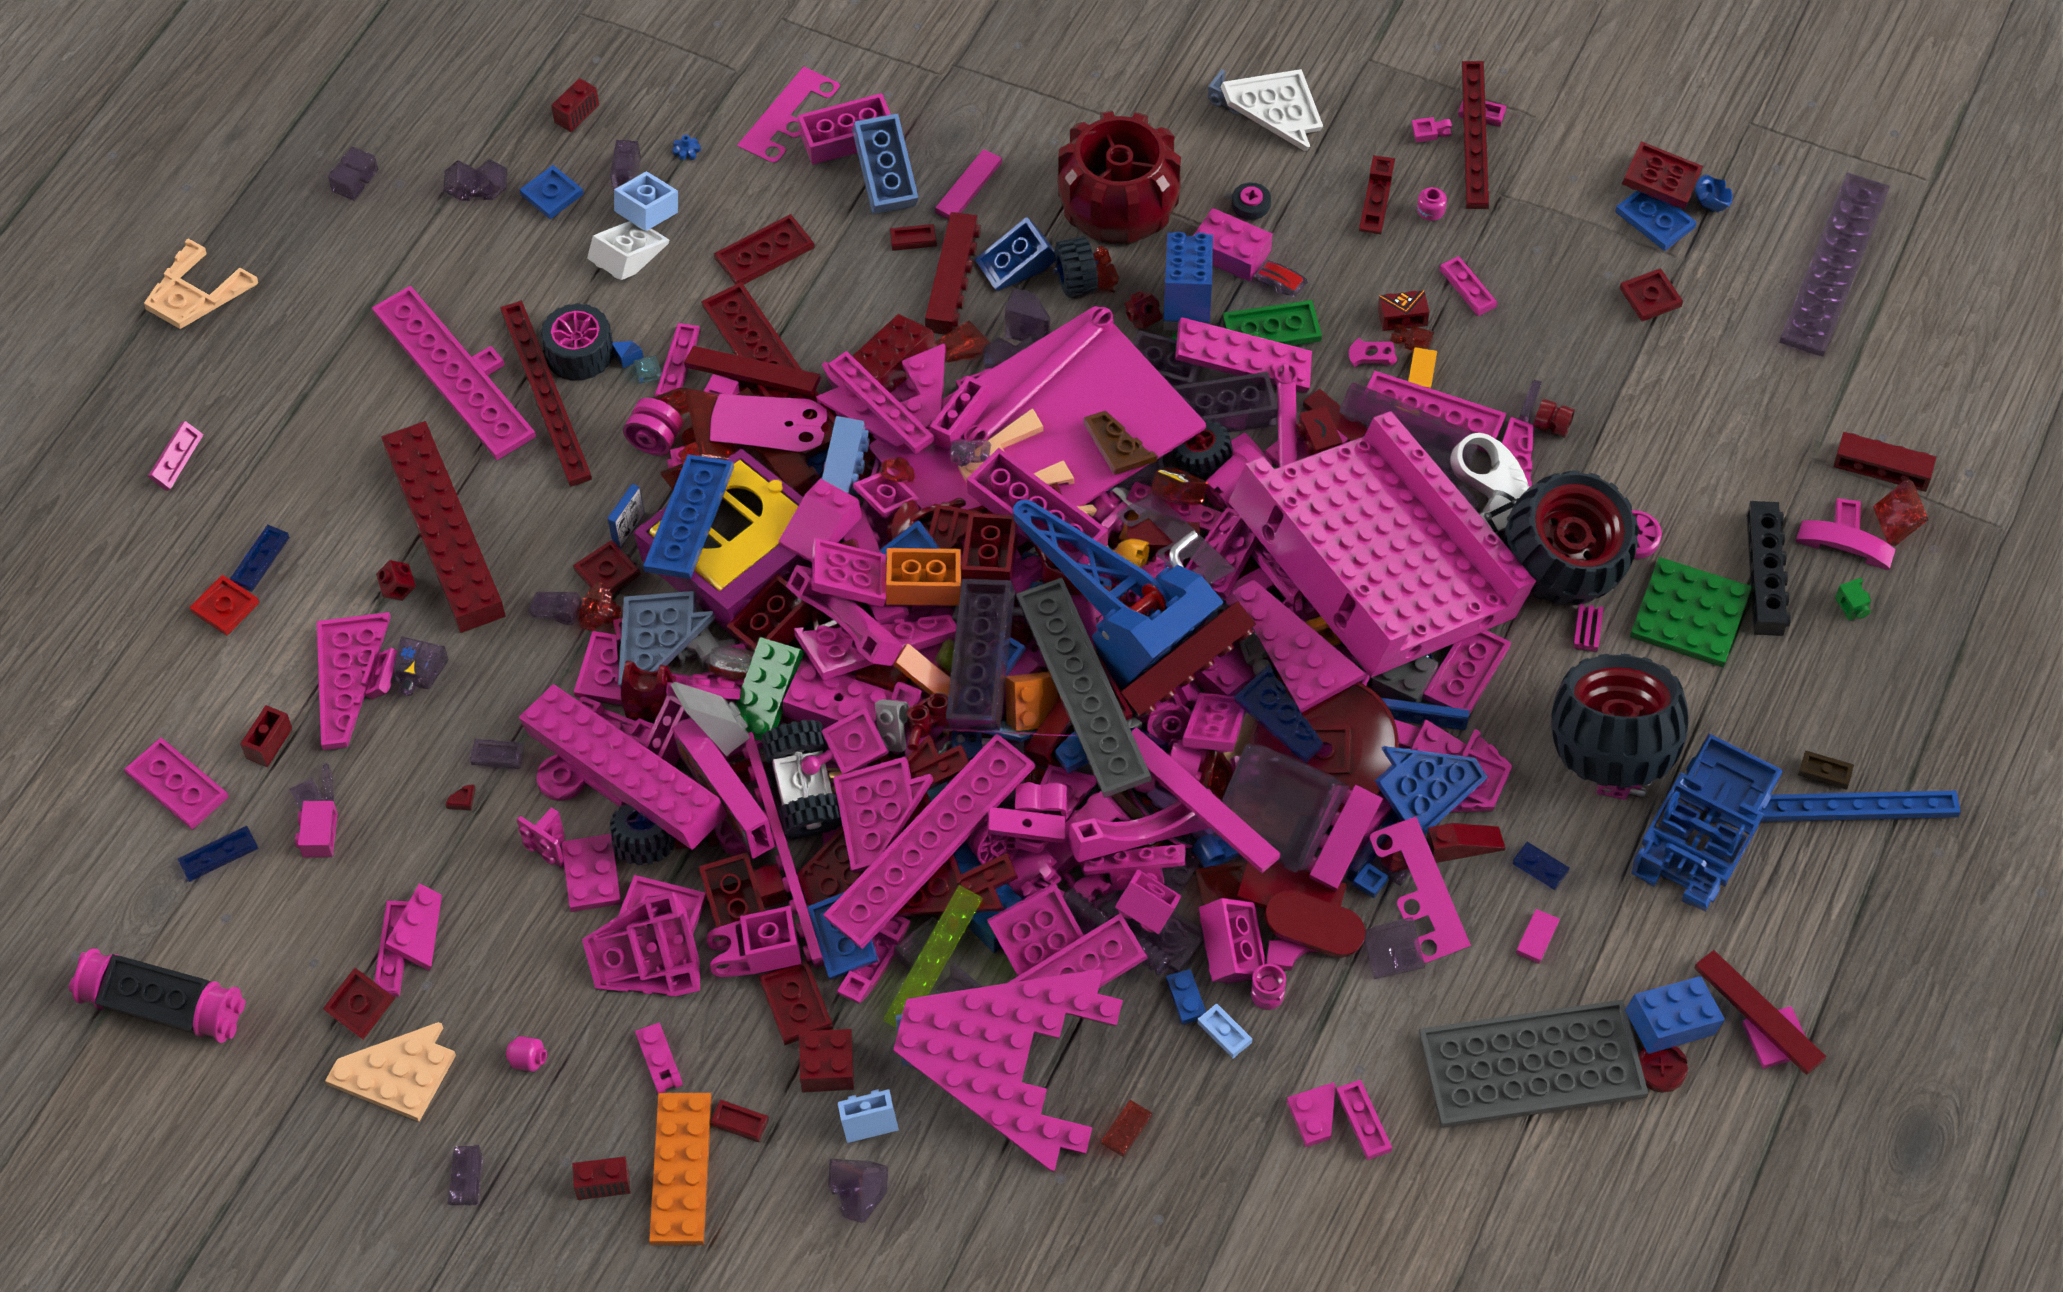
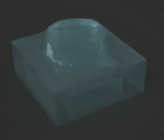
[634,355,662,384]

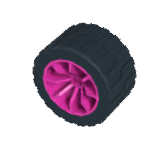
[541,303,614,380]

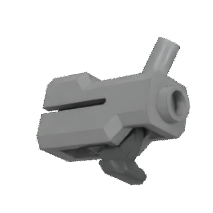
[676,603,735,668]

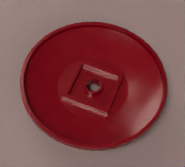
[1249,682,1399,820]

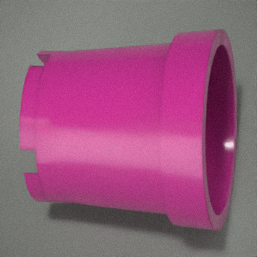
[1203,443,1263,511]

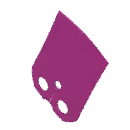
[710,394,827,452]

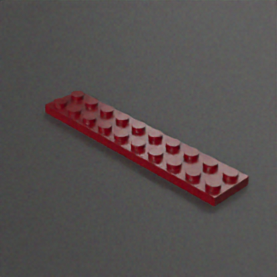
[701,282,836,459]

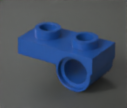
[1192,834,1240,872]

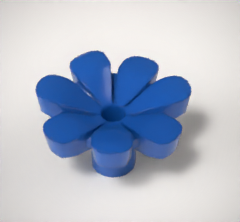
[672,135,701,160]

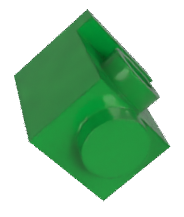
[1835,578,1871,621]

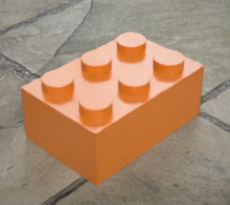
[886,548,961,606]

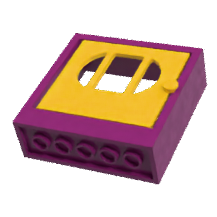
[634,449,840,639]

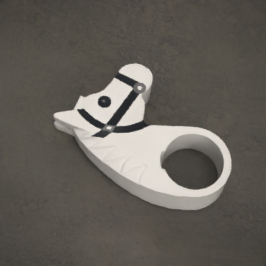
[1450,433,1529,533]

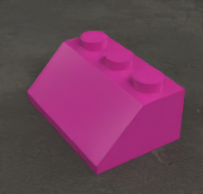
[1199,898,1266,983]

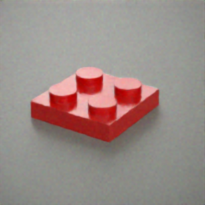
[189,575,260,636]

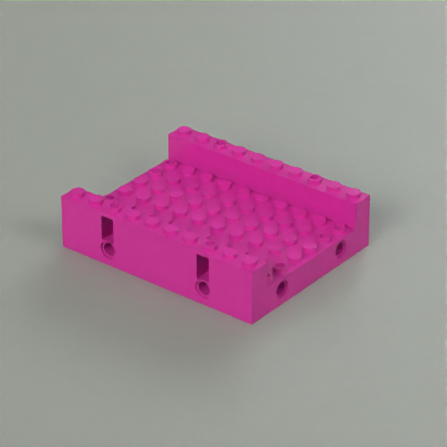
[1229,411,1536,678]

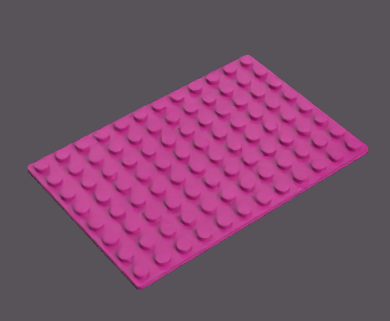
[869,306,1206,554]

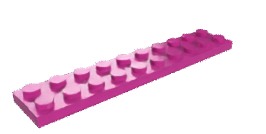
[372,285,536,460]
[823,734,1035,949]

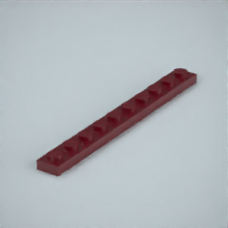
[500,300,592,487]

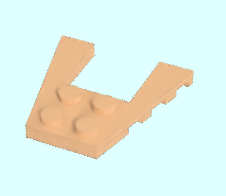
[144,239,258,329]
[957,409,1074,503]

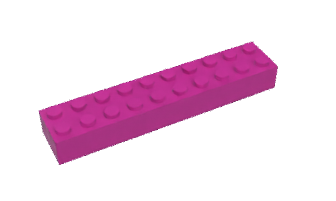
[519,684,727,850]

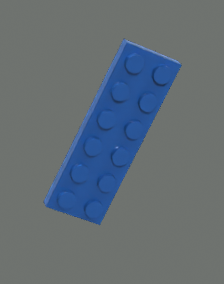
[643,455,734,579]

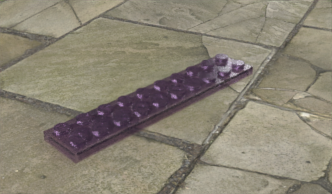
[1779,173,1890,357]

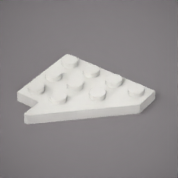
[1221,69,1323,151]

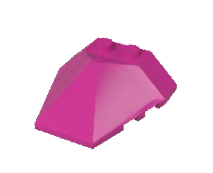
[582,892,700,996]

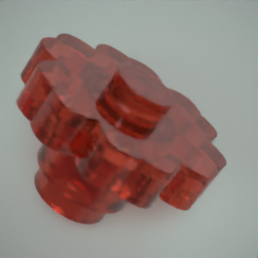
[578,582,621,631]

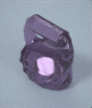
[950,439,991,467]

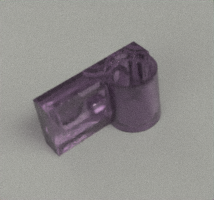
[529,592,582,625]

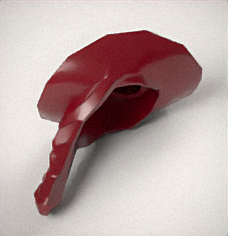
[887,497,966,543]

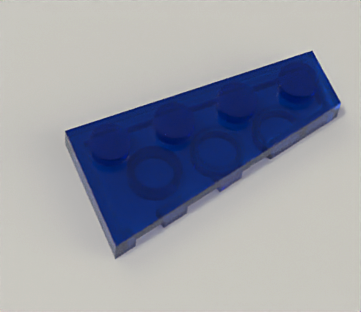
[1234,665,1323,764]

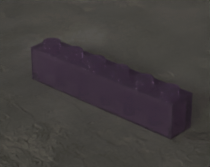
[1339,382,1479,467]

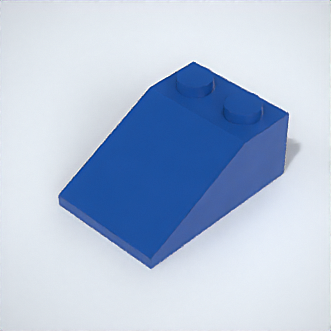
[975,217,1055,291]

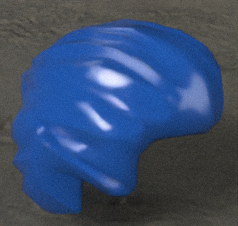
[1695,175,1733,213]

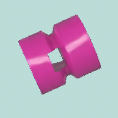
[1251,964,1286,1010]

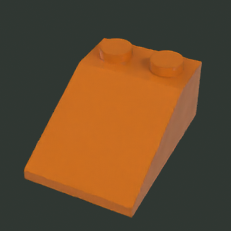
[1005,672,1060,731]

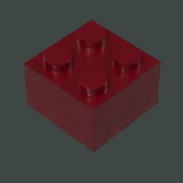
[799,1029,854,1092]

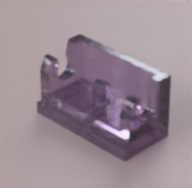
[448,1145,483,1205]

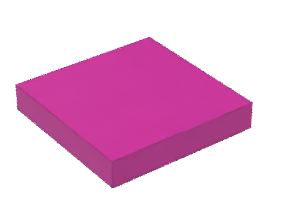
[1742,1006,1805,1069]

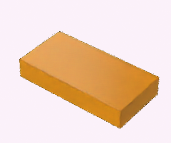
[1408,347,1437,389]

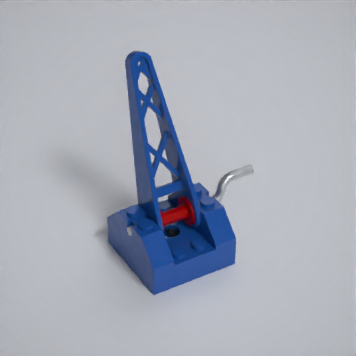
[1013,499,1224,690]

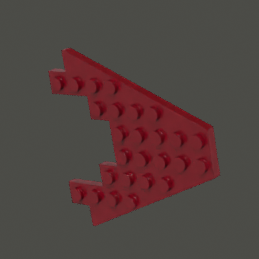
[797,735,1018,917]

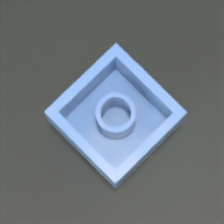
[614,171,678,231]

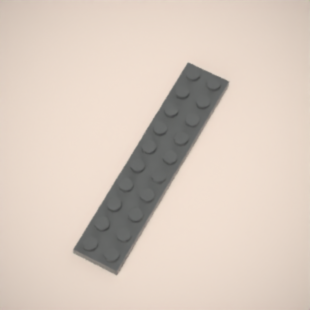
[1016,578,1152,798]

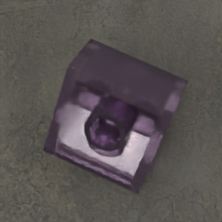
[1005,288,1050,344]

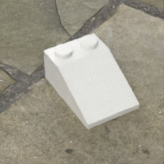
[587,221,669,280]

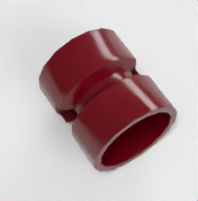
[1533,399,1575,438]

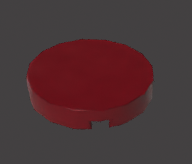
[1638,1046,1688,1093]

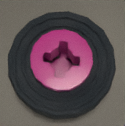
[1231,182,1271,220]

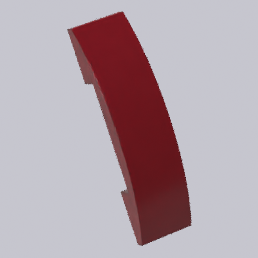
[1359,155,1395,235]

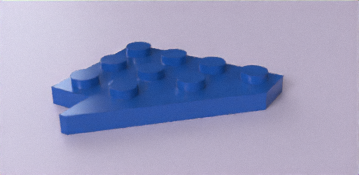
[1375,746,1488,835]

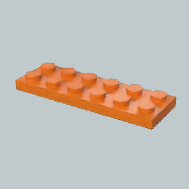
[649,1093,712,1245]

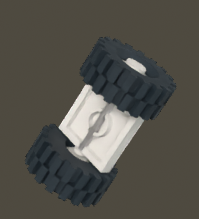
[761,720,842,839]

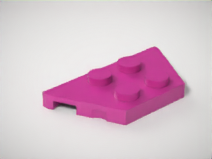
[1451,729,1512,812]

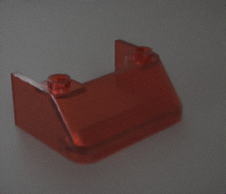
[653,387,736,490]

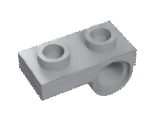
[875,699,909,752]

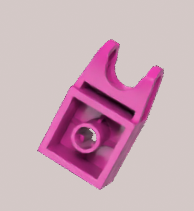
[707,906,802,977]

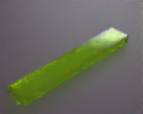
[883,885,983,1028]

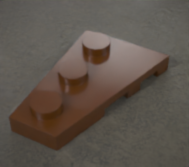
[1083,411,1158,475]

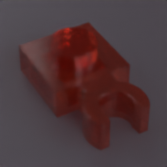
[1390,324,1434,351]

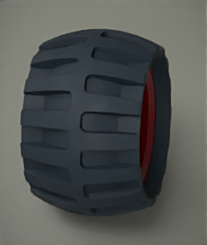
[1504,470,1638,605]
[1551,653,1689,788]

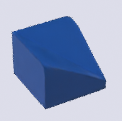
[612,341,644,368]

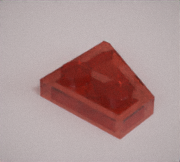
[935,320,996,363]

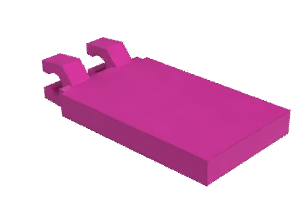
[1008,847,1062,897]

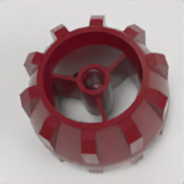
[1057,111,1181,244]

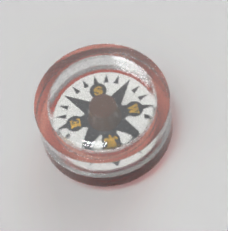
[708,647,754,680]

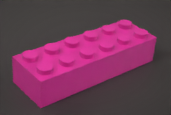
[966,448,1108,565]

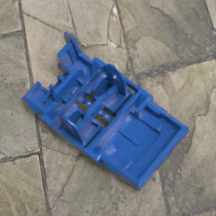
[1631,733,1783,912]

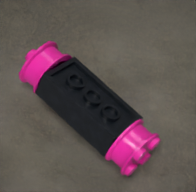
[69,948,245,1043]

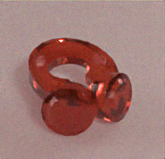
[879,457,915,482]

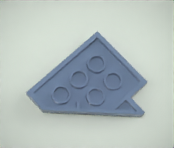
[618,591,715,688]

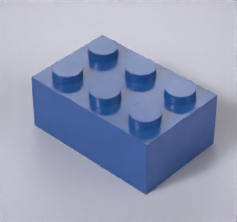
[1625,976,1725,1054]

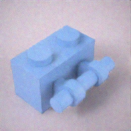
[838,1089,899,1143]

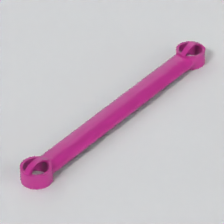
[964,307,1113,451]
[1274,363,1298,467]

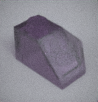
[828,1159,888,1223]

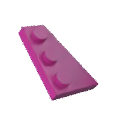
[384,883,442,971]

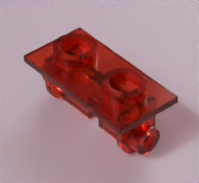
[1093,246,1119,293]

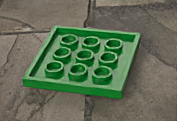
[1630,557,1752,668]

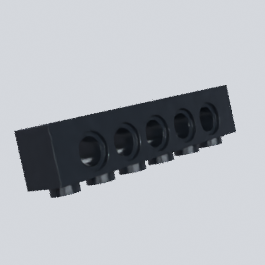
[1746,501,1791,636]

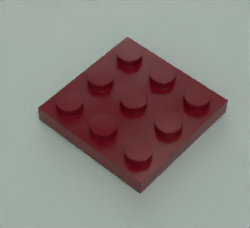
[1622,141,1703,210]

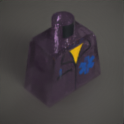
[394,636,449,696]

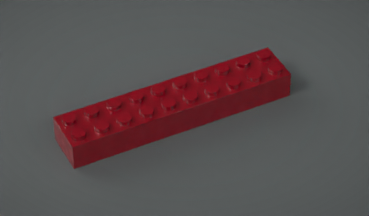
[381,421,506,633]

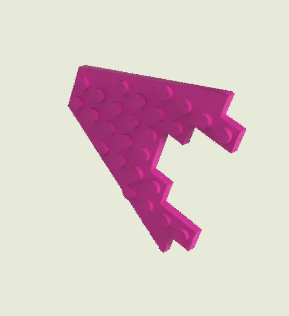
[893,969,1123,1172]

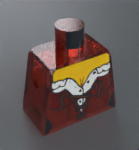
[1150,466,1208,505]

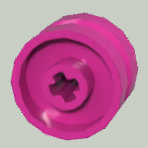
[623,398,683,456]

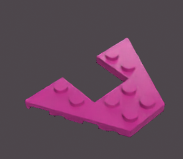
[816,344,946,452]

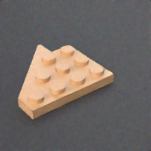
[325,1022,456,1122]

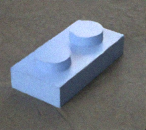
[1197,1004,1252,1058]

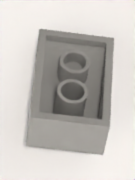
[671,682,750,756]

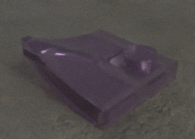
[1364,917,1425,979]

